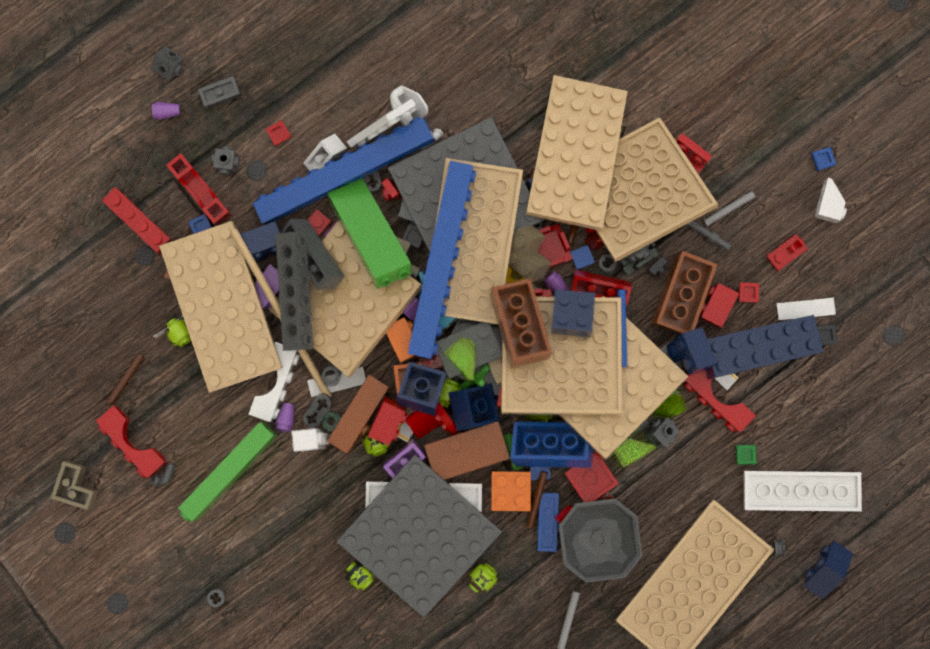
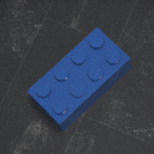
[511,422,593,468]

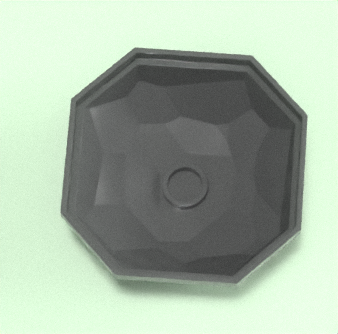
[559,499,642,582]

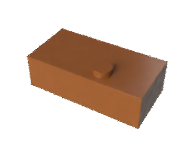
[651,251,718,335]
[490,279,552,368]
[327,375,391,454]
[424,422,510,480]

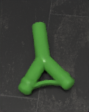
[459,364,490,389]

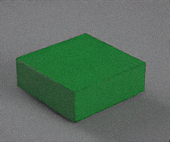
[735,445,757,465]

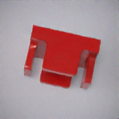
[538,224,573,269]
[565,452,619,502]

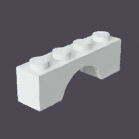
[249,342,300,423]
[292,429,329,451]

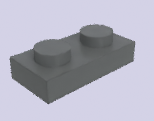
[198,76,241,108]

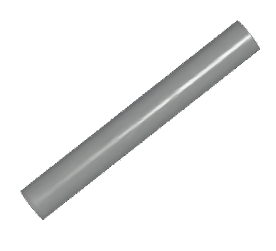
[703,191,755,227]
[557,591,580,649]

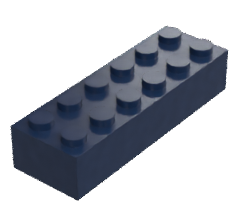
[706,315,823,380]

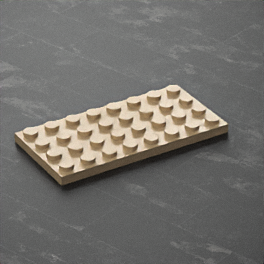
[526,75,628,231]
[434,158,523,324]
[159,221,283,393]
[615,500,774,649]

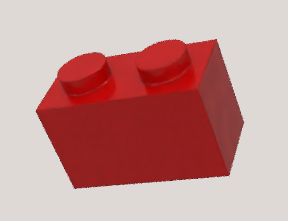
[699,283,739,329]
[368,397,408,445]

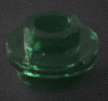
[322,412,341,431]

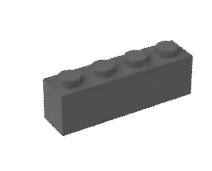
[281,219,344,290]

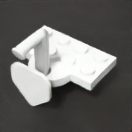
[347,86,443,150]

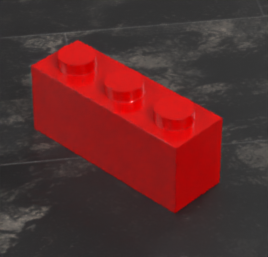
[570,269,632,305]

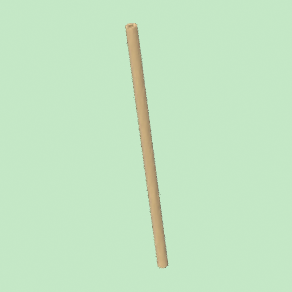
[230,228,332,397]

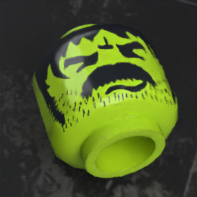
[345,562,374,590]

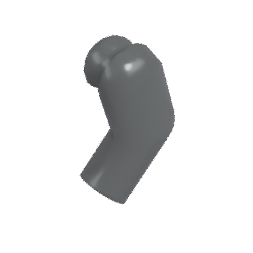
[150,463,176,487]

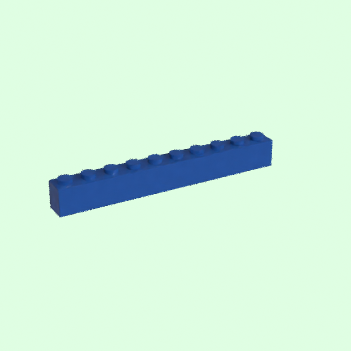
[253,117,436,225]
[408,161,476,359]

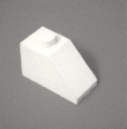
[303,134,347,171]
[814,178,847,223]

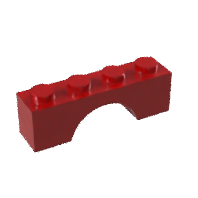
[166,153,232,226]
[102,187,173,255]
[683,370,756,433]
[96,405,168,478]

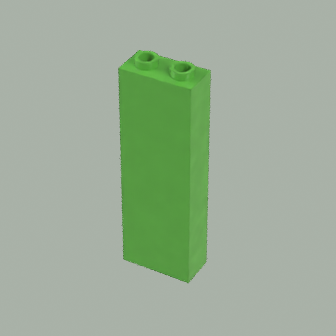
[328,178,412,289]
[178,422,279,522]

